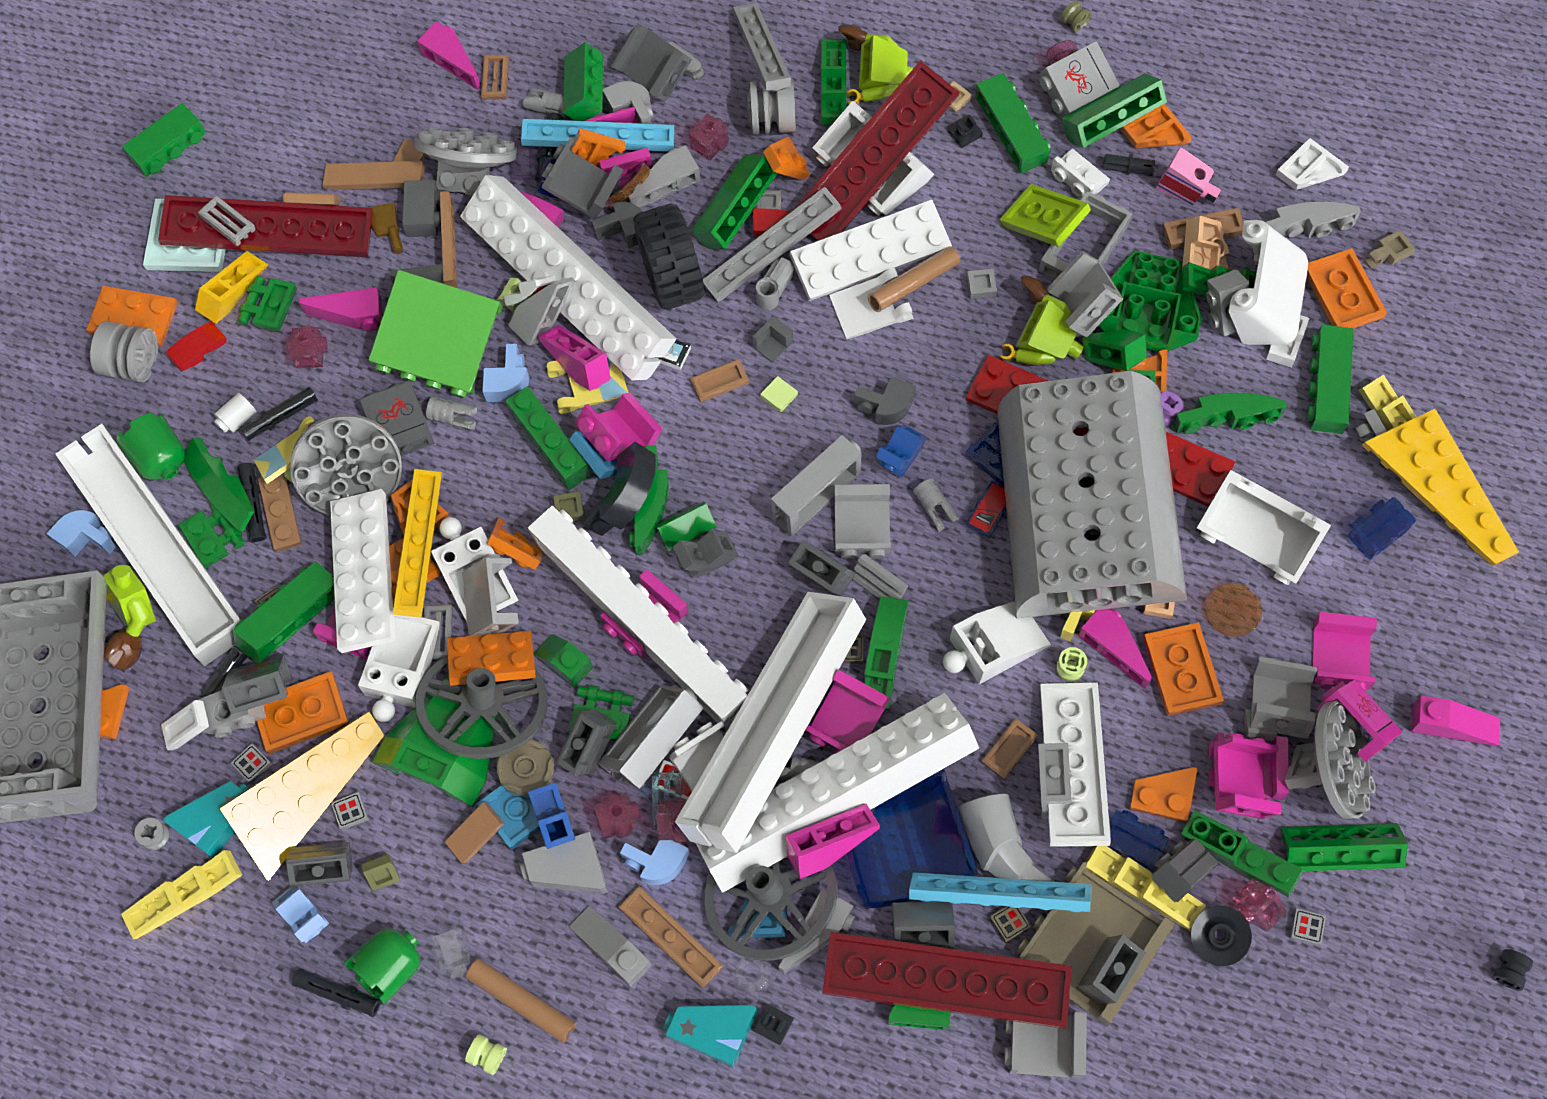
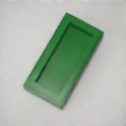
[656,501,717,552]

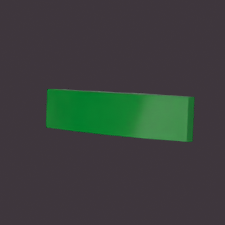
[821,39,846,125]
[1182,262,1257,296]
[184,437,254,532]

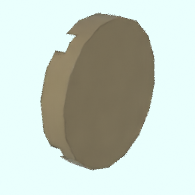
[497,740,555,797]

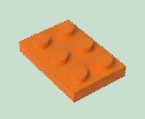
[1306,248,1387,328]
[86,286,178,347]
[1143,622,1224,717]
[447,631,536,686]
[257,671,350,754]

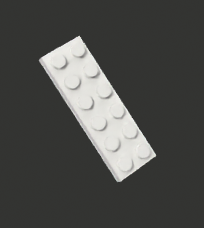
[789,200,952,301]
[330,489,395,653]
[1040,683,1111,846]

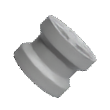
[134,818,169,850]

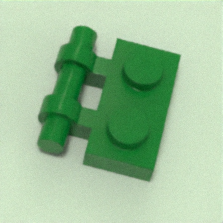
[237,276,297,333]
[178,503,245,569]
[569,685,635,741]

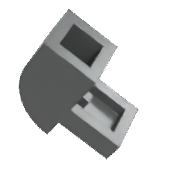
[592,202,643,248]
[854,377,916,425]
[673,530,738,578]

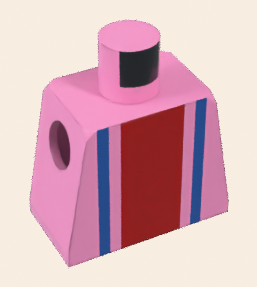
[1155,147,1221,205]

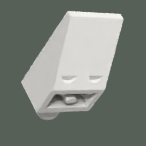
[431,517,518,622]
[943,601,1051,684]
[358,615,440,722]

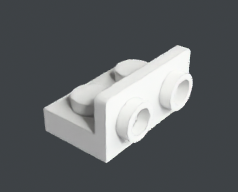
[1051,148,1110,198]

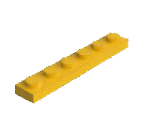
[393,469,442,618]

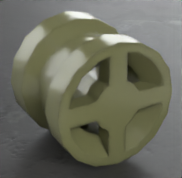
[1060,0,1092,33]

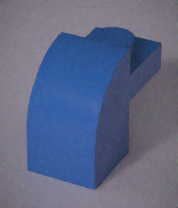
[876,424,927,477]
[528,782,575,849]

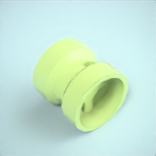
[1056,647,1087,682]
[465,1034,507,1075]

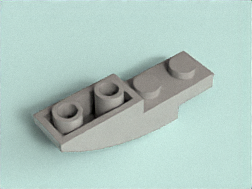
[1265,202,1361,238]

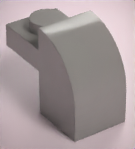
[603,81,654,124]

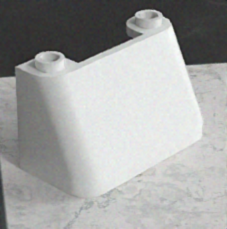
[813,101,935,216]
[1229,220,1308,345]
[1197,470,1331,585]

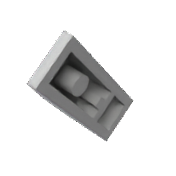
[628,145,701,208]
[508,277,575,346]
[779,889,855,974]
[569,905,652,988]

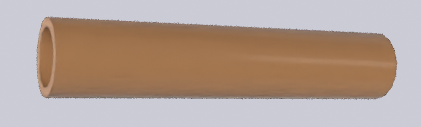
[867,246,960,312]
[465,958,577,1043]

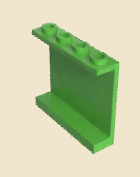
[369,270,503,398]

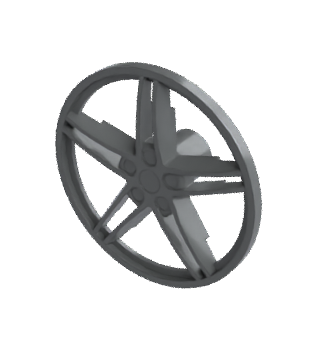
[415,655,547,759]
[705,861,838,961]

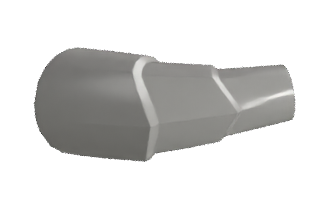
[956,794,1055,882]

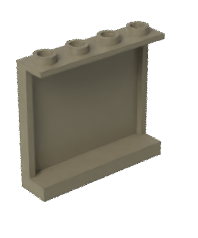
[1015,862,1175,1026]

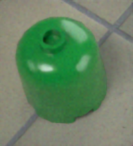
[116,413,186,481]
[343,928,421,1006]

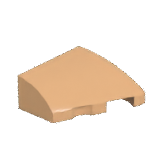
[1182,216,1233,271]

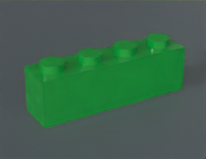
[975,73,1051,174]
[1061,73,1167,148]
[691,155,778,250]
[1306,324,1354,434]
[505,386,591,491]
[232,561,335,664]

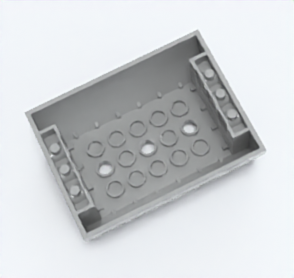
[997,371,1187,618]
[0,571,107,823]

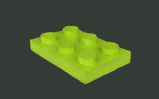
[999,184,1091,247]

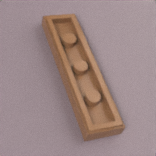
[322,161,425,190]
[440,191,457,288]
[618,886,724,989]

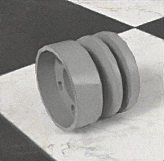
[747,78,796,135]
[90,321,158,383]

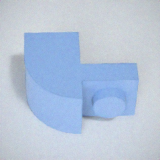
[483,344,530,402]
[47,510,117,557]
[620,835,690,885]
[272,886,329,943]

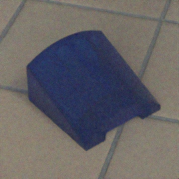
[846,768,978,909]

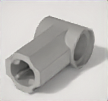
[756,257,795,311]

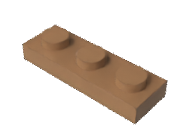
[1162,208,1244,250]
[258,473,302,552]

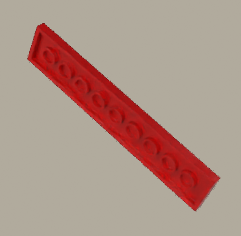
[966,354,1236,507]

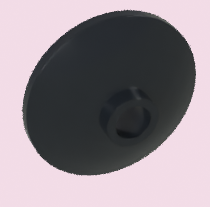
[1191,905,1252,966]

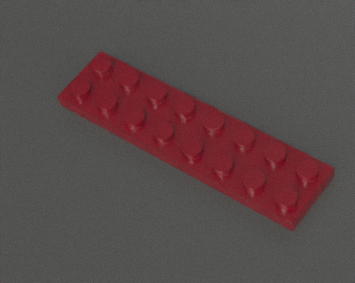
[792,60,960,241]
[158,195,373,257]
[822,932,1072,1029]

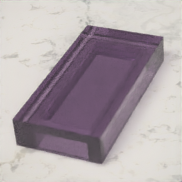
[511,134,539,181]

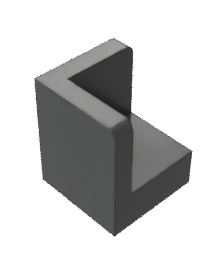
[752,316,794,362]

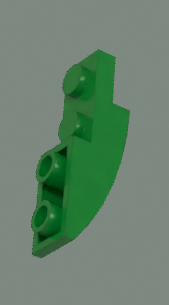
[1173,393,1287,434]
[630,445,669,555]
[864,596,909,710]
[1181,810,1303,898]

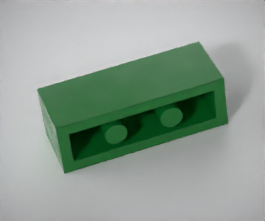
[563,42,603,121]
[122,103,207,177]

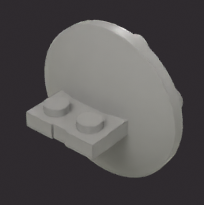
[414,127,517,196]
[290,414,402,516]
[1285,701,1375,820]

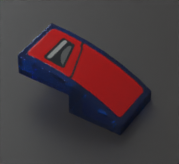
[965,481,1007,539]

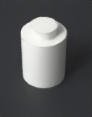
[214,393,257,434]

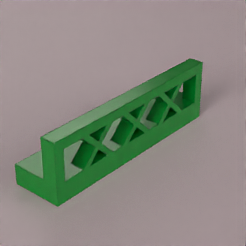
[1281,823,1408,871]

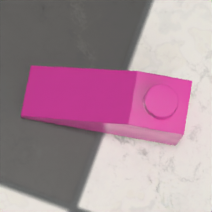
[417,21,481,90]
[299,287,383,331]
[538,325,611,391]
[1079,608,1152,689]
[1411,695,1500,746]
[786,803,880,879]

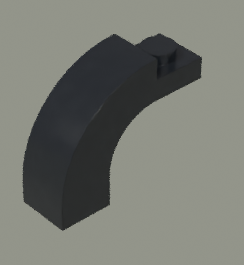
[581,442,656,536]

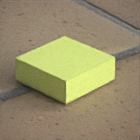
[760,376,798,413]

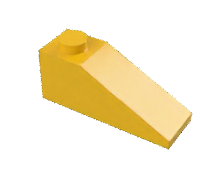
[195,251,268,324]

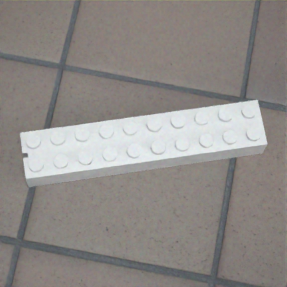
[460,175,677,380]
[56,424,241,666]
[528,506,748,732]
[675,592,866,853]
[696,693,979,893]

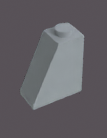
[520,832,608,894]

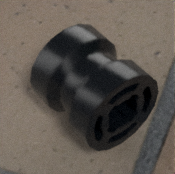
[1493,949,1533,991]

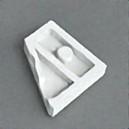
[1276,138,1349,190]

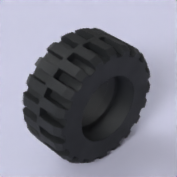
[633,203,705,310]

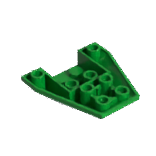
[1099,250,1201,352]
[372,674,497,807]

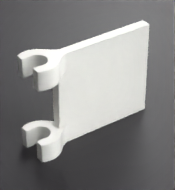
[829,268,914,340]

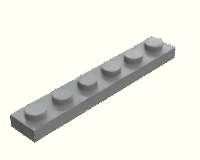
[733,3,791,91]
[703,187,842,303]

